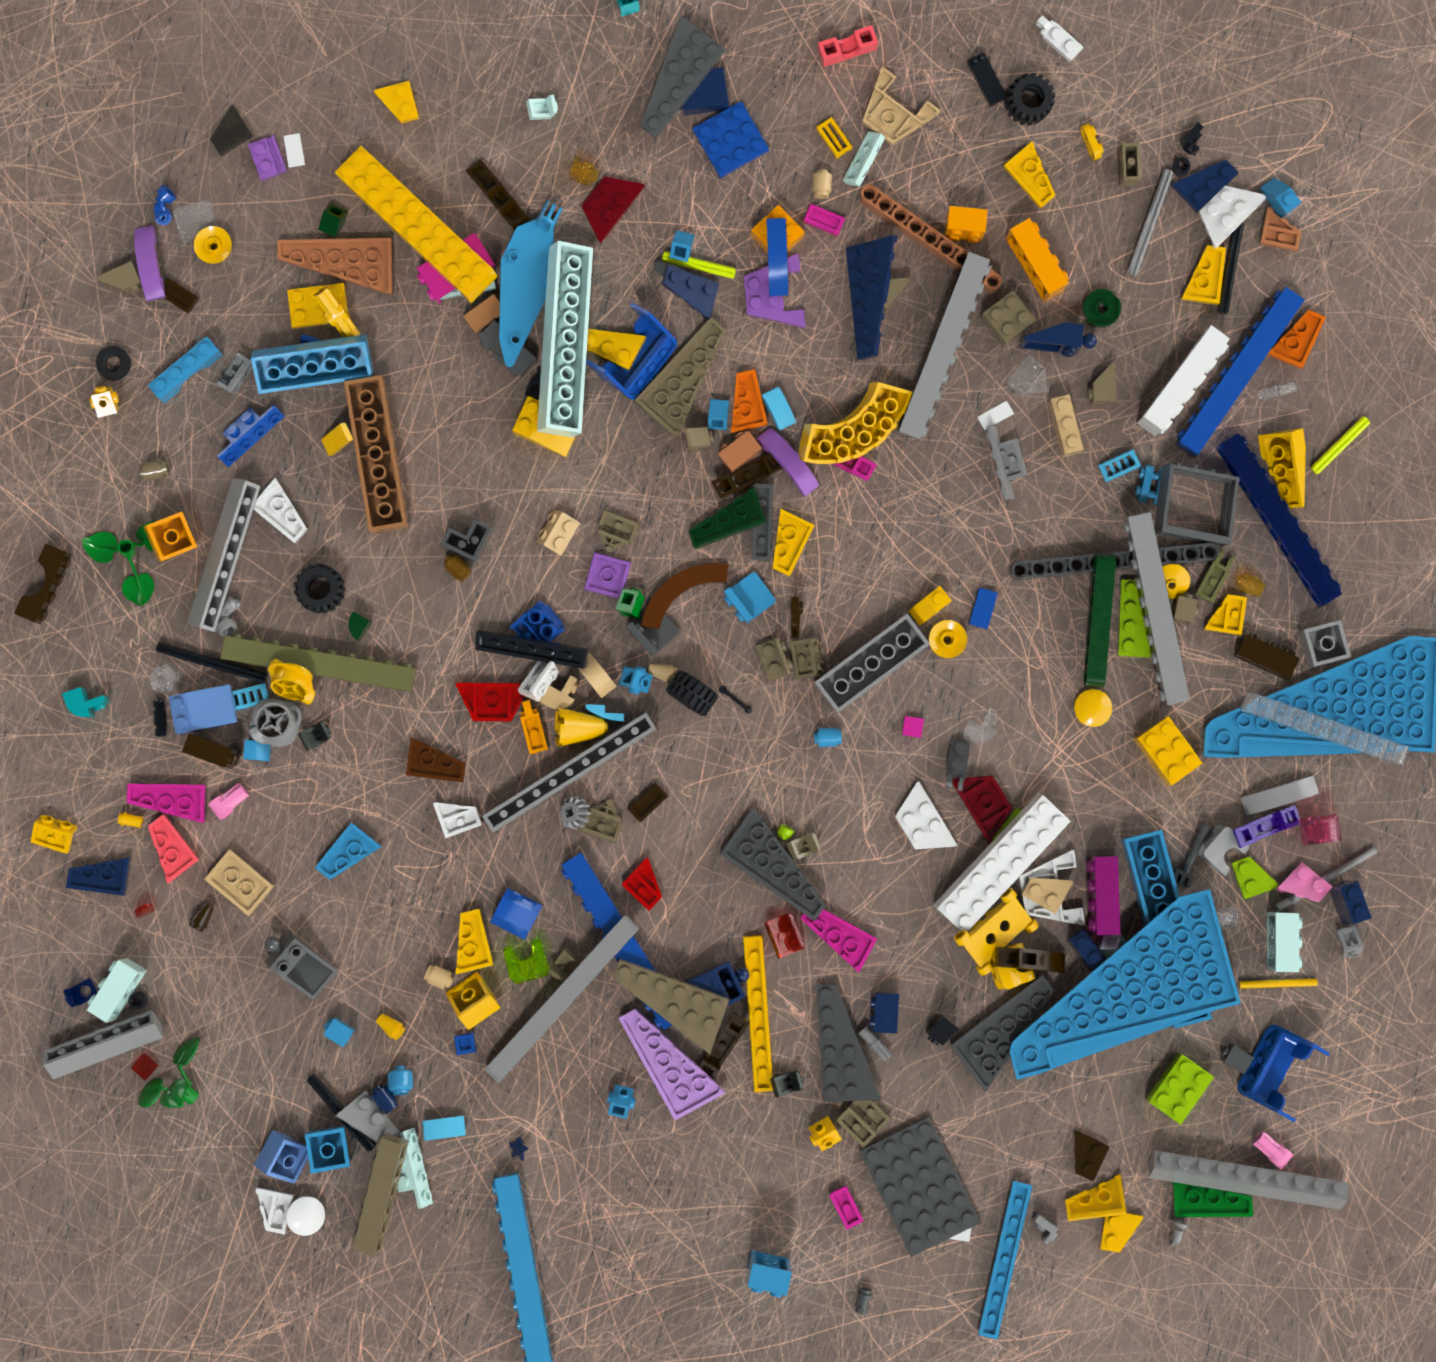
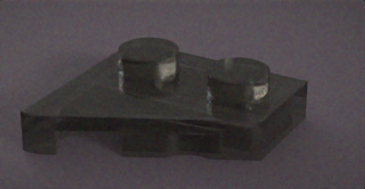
[210,105,253,157]

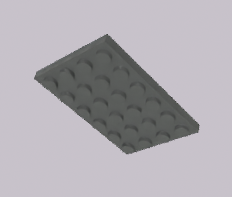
[859,1116,980,1257]

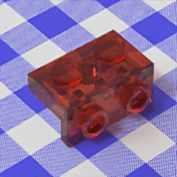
[764,912,805,959]

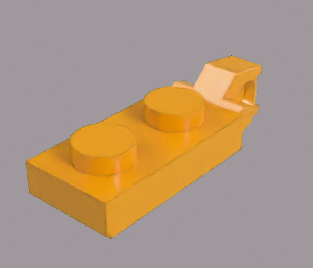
[520,700,549,755]

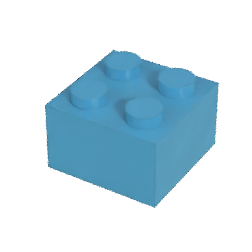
[305,1125,351,1174]

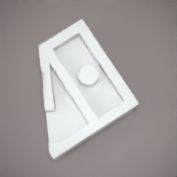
[433,802,482,838]

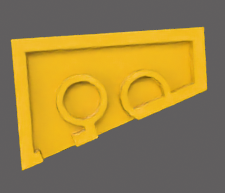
[772,508,815,577]
[1065,1174,1127,1221]

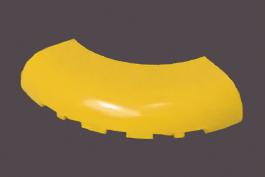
[799,382,912,464]

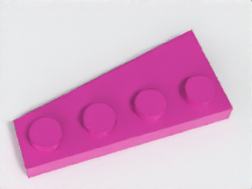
[127,784,206,823]
[800,909,877,973]

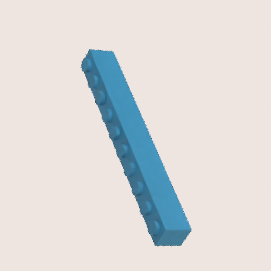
[492,1172,553,1362]

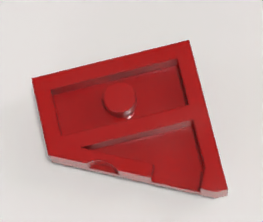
[621,857,662,911]

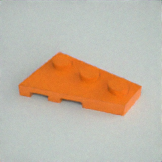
[1267,310,1326,369]
[731,369,768,434]

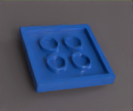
[692,101,769,179]

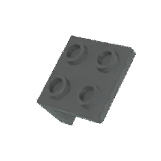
[626,612,680,657]

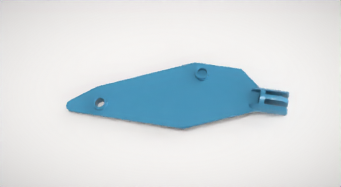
[499,200,563,367]

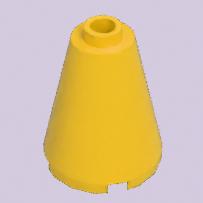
[554,708,608,746]

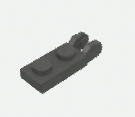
[946,739,971,791]

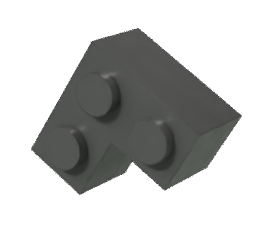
[441,519,494,564]

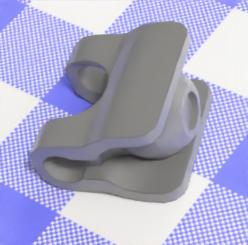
[1198,824,1249,876]

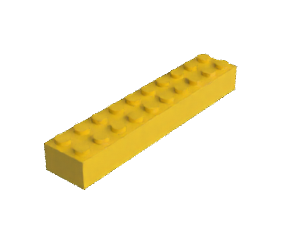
[334,146,498,303]

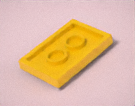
[287,283,348,329]

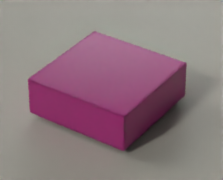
[902,716,924,738]

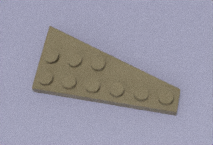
[635,317,726,439]
[613,959,730,1054]

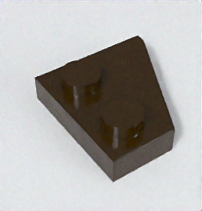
[790,597,803,637]

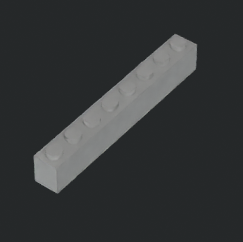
[187,478,261,632]

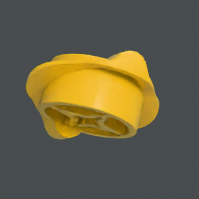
[268,659,315,705]

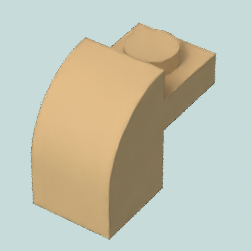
[578,652,617,698]
[539,675,579,710]

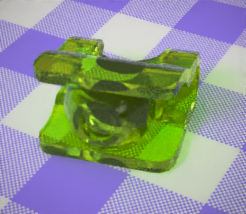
[503,938,549,984]

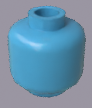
[387,1066,413,1095]

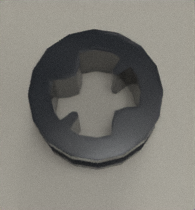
[1172,157,1191,177]
[128,991,148,1009]

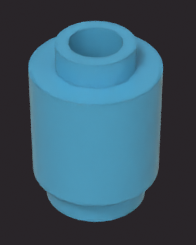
[814,727,842,747]

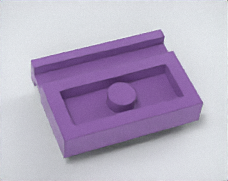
[248,135,287,181]

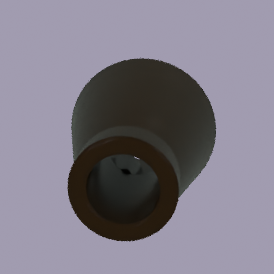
[189,902,214,932]

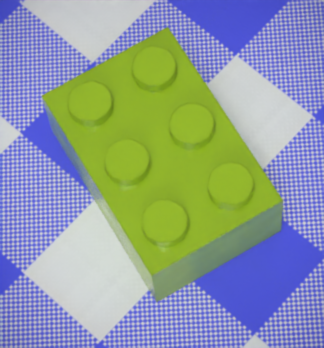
[1145,1052,1214,1125]

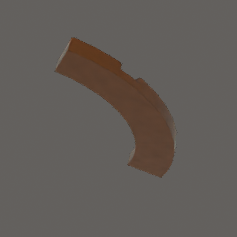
[641,563,729,630]

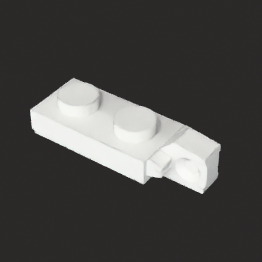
[1036,16,1083,62]

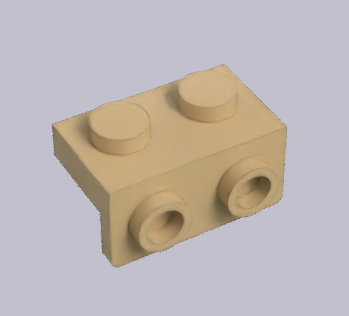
[536,509,580,556]

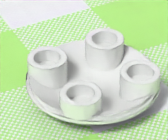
[285,1196,325,1236]

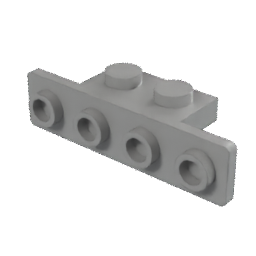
[986,425,1028,500]

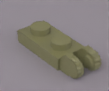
[1195,549,1235,604]

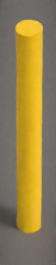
[1239,978,1317,989]

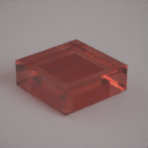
[131,1053,159,1081]

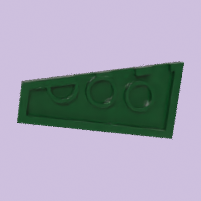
[688,486,766,550]

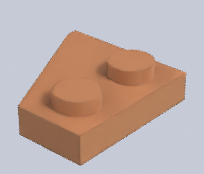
[1259,208,1301,252]

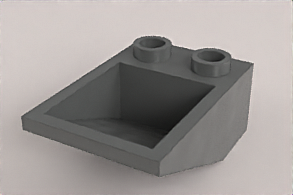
[264,931,338,1000]

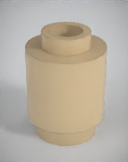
[812,169,832,199]
[424,965,454,990]

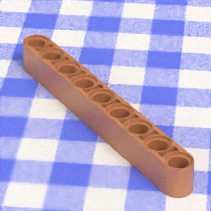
[860,185,1002,293]

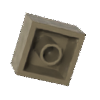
[980,291,1036,348]

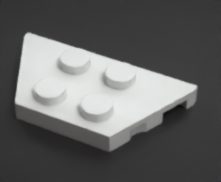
[1199,186,1266,249]
[895,782,957,849]

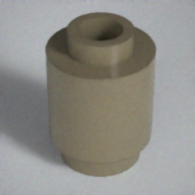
[139,459,170,481]

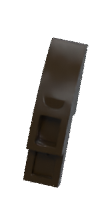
[994,947,1065,973]

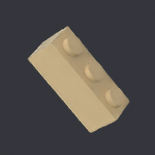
[1048,394,1084,458]

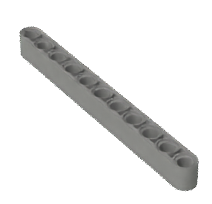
[485,915,640,1083]

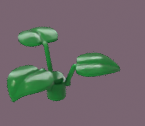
[82,520,158,606]
[138,1037,200,1108]

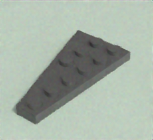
[641,15,726,139]
[720,807,826,921]
[816,984,882,1102]

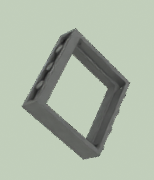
[1154,462,1240,546]

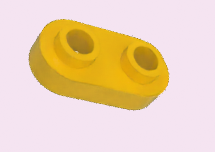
[1080,123,1104,161]

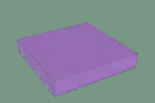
[584,552,631,599]

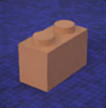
[718,431,762,473]

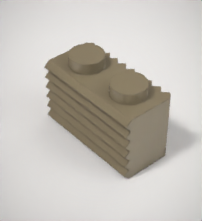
[1117,143,1141,186]

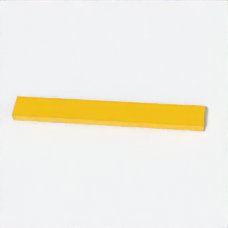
[743,935,773,1092]

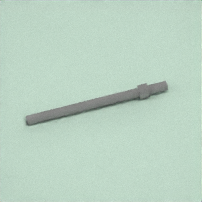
[1275,846,1377,911]

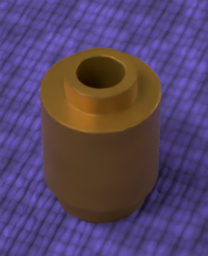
[444,554,472,582]

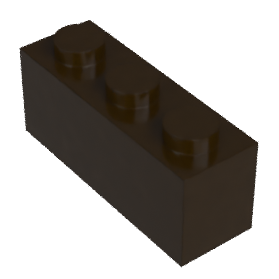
[1234,633,1300,680]

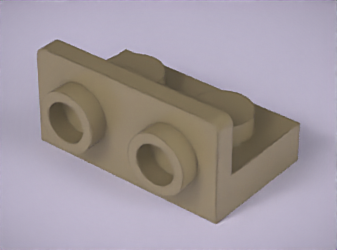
[756,637,793,682]
[790,638,825,680]

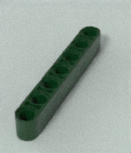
[1084,554,1116,687]

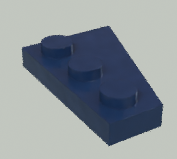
[1171,160,1238,213]
[661,265,719,320]
[66,857,131,896]

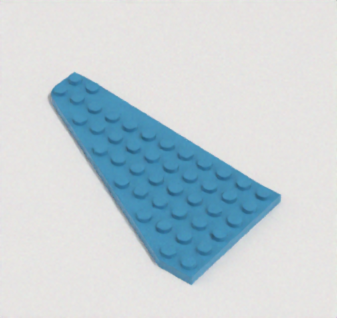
[1202,636,1436,758]
[1010,889,1241,1080]

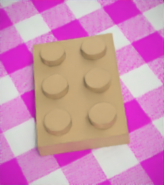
[204,849,275,916]

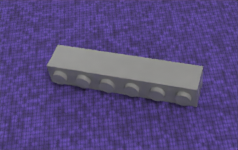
[42,1010,163,1080]

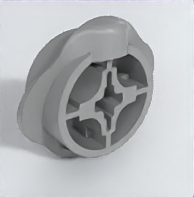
[249,699,302,747]

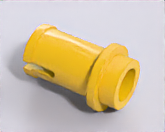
[117,811,144,829]

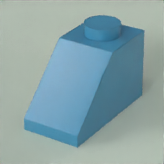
[1259,177,1302,218]

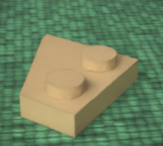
[1021,878,1073,914]

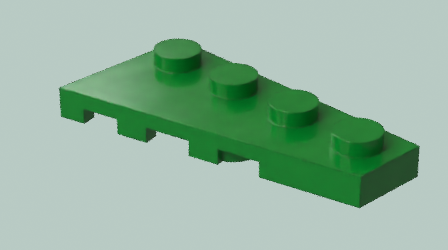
[1172,1182,1253,1217]

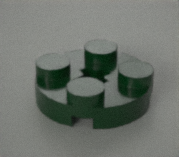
[1082,289,1121,328]

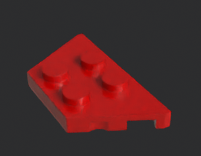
[456,683,525,722]

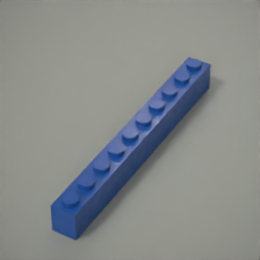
[1176,287,1305,457]
[561,853,672,1030]

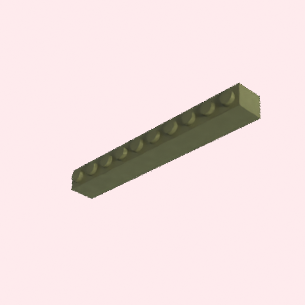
[221,633,417,692]

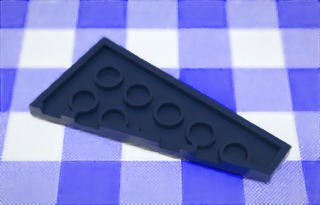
[846,235,898,360]

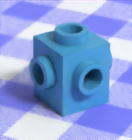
[619,666,653,695]
[607,1084,636,1119]

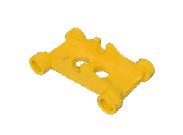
[953,888,1039,976]

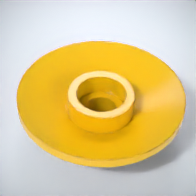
[194,226,232,264]
[1162,564,1190,599]
[929,620,967,658]

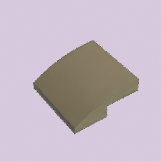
[836,1100,891,1148]

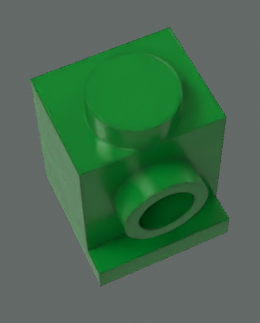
[615,588,645,620]

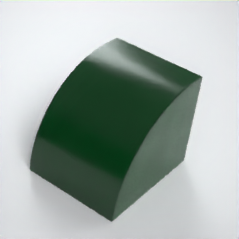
[318,203,348,238]
[348,611,372,642]

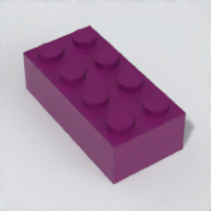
[1086,856,1120,935]

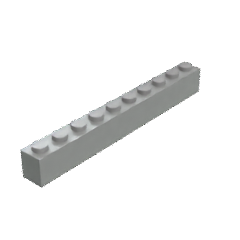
[898,252,992,440]
[1123,512,1190,705]
[482,713,657,833]
[1149,1150,1348,1210]

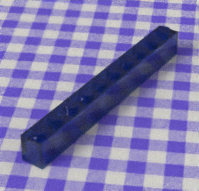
[1216,433,1342,608]

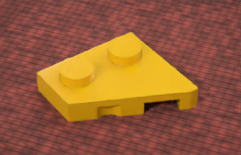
[1099,1213,1143,1252]

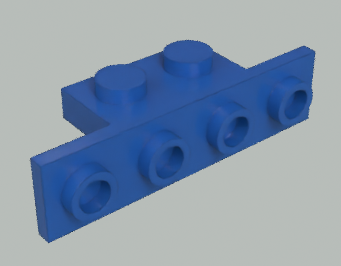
[217,405,285,467]

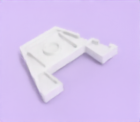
[1019,850,1085,925]

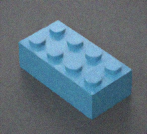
[746,1250,792,1298]

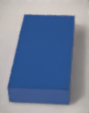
[968,588,998,630]

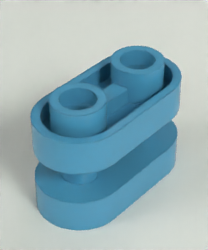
[1135,464,1162,505]

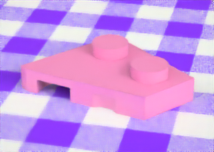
[1277,862,1333,902]

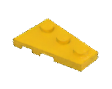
[1003,141,1055,209]
[1181,245,1226,305]
[587,329,646,371]
[455,909,494,975]

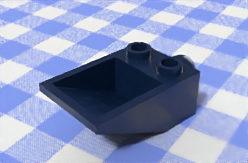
[1019,322,1097,357]
[684,961,750,1006]

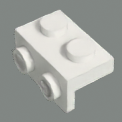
[518,661,559,702]

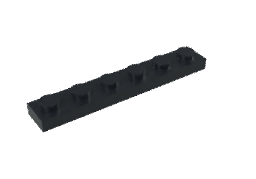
[475,630,588,669]

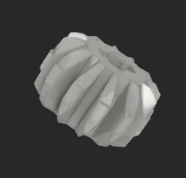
[558,796,591,829]

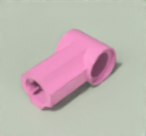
[208,783,249,820]
[1252,1131,1293,1170]

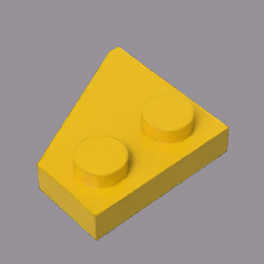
[374,81,419,123]
[1204,594,1247,636]

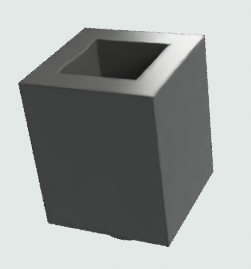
[1220,1044,1254,1074]

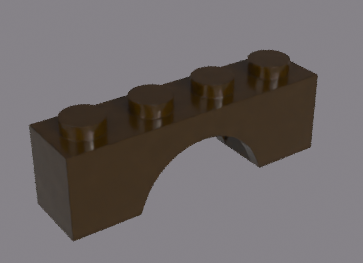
[14,543,71,624]

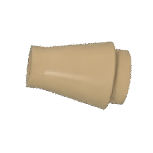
[648,664,677,683]

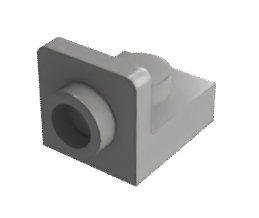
[1336,925,1364,958]
[1033,1212,1058,1244]

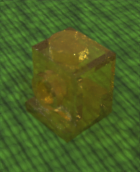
[569,157,600,187]

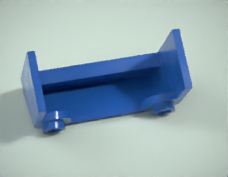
[586,303,677,400]
[1237,1025,1330,1122]

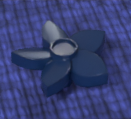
[509,1137,528,1161]

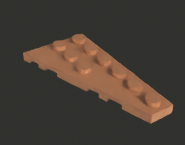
[277,238,393,296]

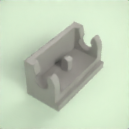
[216,352,253,397]

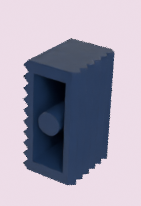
[1067,929,1106,971]

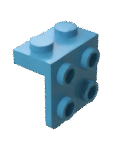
[723,572,776,624]

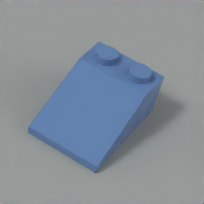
[169,685,238,734]

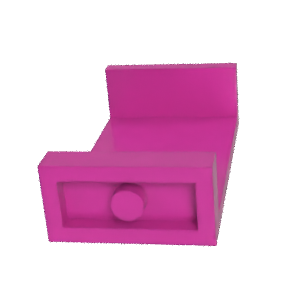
[416,233,496,304]

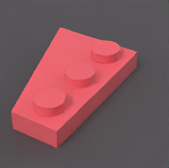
[148,814,200,884]

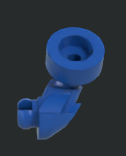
[154,185,177,225]

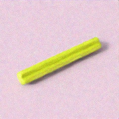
[662,251,736,279]
[1311,416,1370,474]

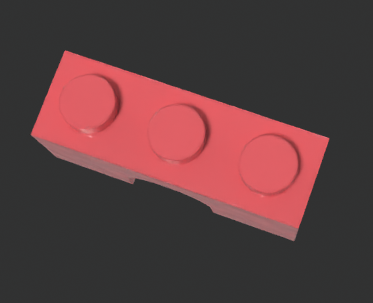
[817,25,878,67]

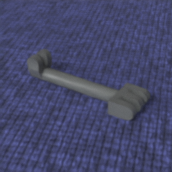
[1174,822,1211,888]

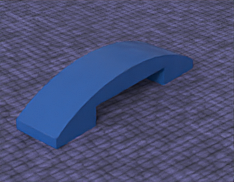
[766,218,788,296]

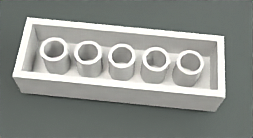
[1137,325,1230,436]

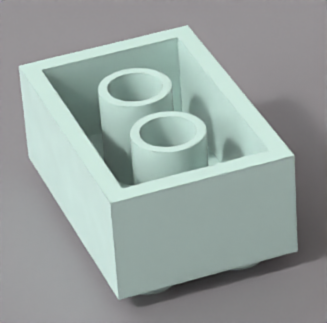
[1267,912,1302,972]
[87,958,147,1023]

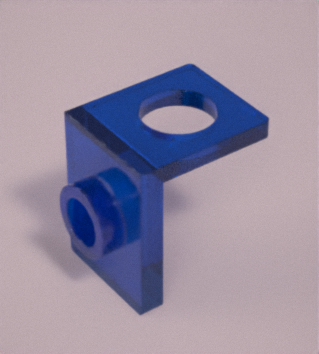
[63,978,98,1008]

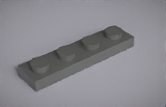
[752,484,773,561]

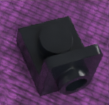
[1180,122,1204,156]

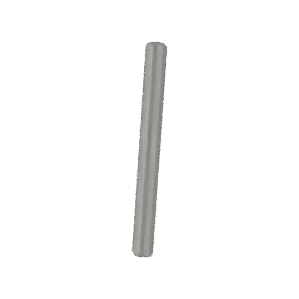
[1127,169,1173,276]

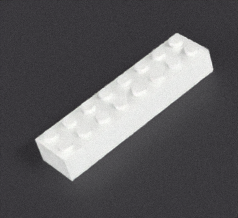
[933,793,1071,932]

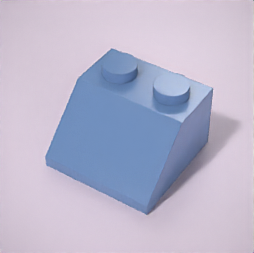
[254,1130,308,1184]

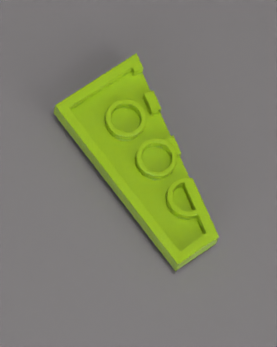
[1117,579,1153,658]

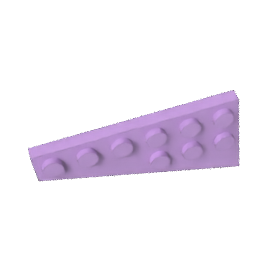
[619,1008,726,1120]

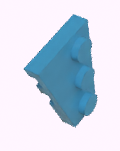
[315,823,382,880]

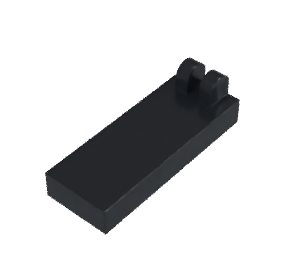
[967,53,1006,107]

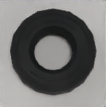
[96,346,131,381]

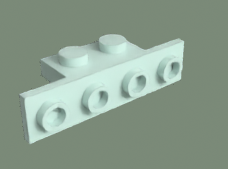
[398,1127,433,1209]

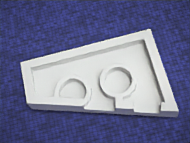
[254,478,308,544]

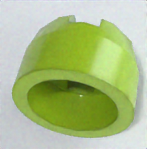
[777,824,794,840]

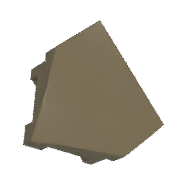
[597,509,640,553]
[579,799,622,844]

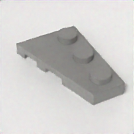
[335,1091,401,1143]

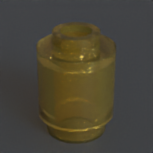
[1235,572,1266,597]

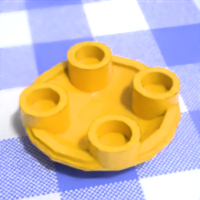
[1074,689,1112,727]

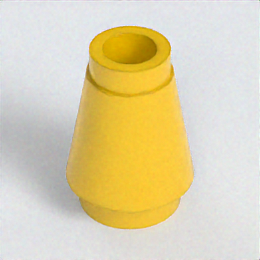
[376,1013,405,1041]

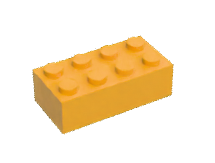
[1005,218,1069,303]

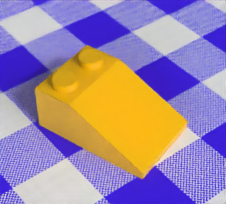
[512,396,575,457]

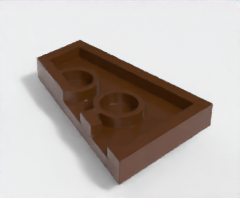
[406,737,466,783]

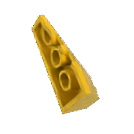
[1258,428,1306,509]

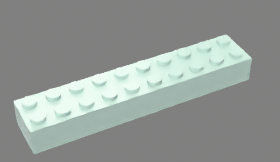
[537,241,593,438]

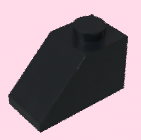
[926,1014,958,1046]

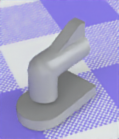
[1169,1217,1188,1246]

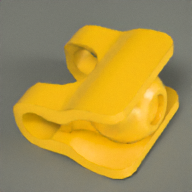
[989,943,1035,989]

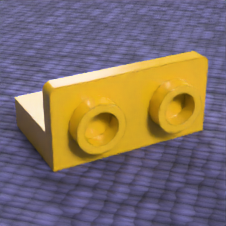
[31,815,77,854]

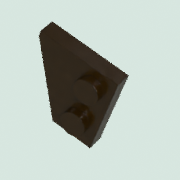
[1074,1130,1110,1182]

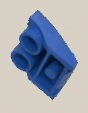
[509,601,565,642]
[490,888,543,940]

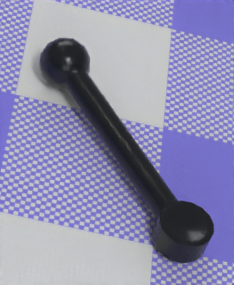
[719,686,752,713]

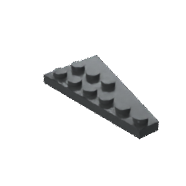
[950,975,1054,1092]

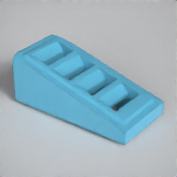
[1098,449,1141,482]
[232,683,270,712]

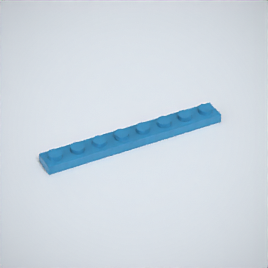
[977,1180,1032,1339]

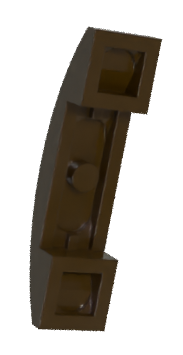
[711,454,783,499]
[699,1012,750,1079]

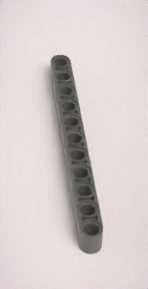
[1009,543,1219,581]

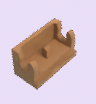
[463,294,500,334]

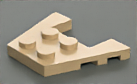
[862,67,941,146]

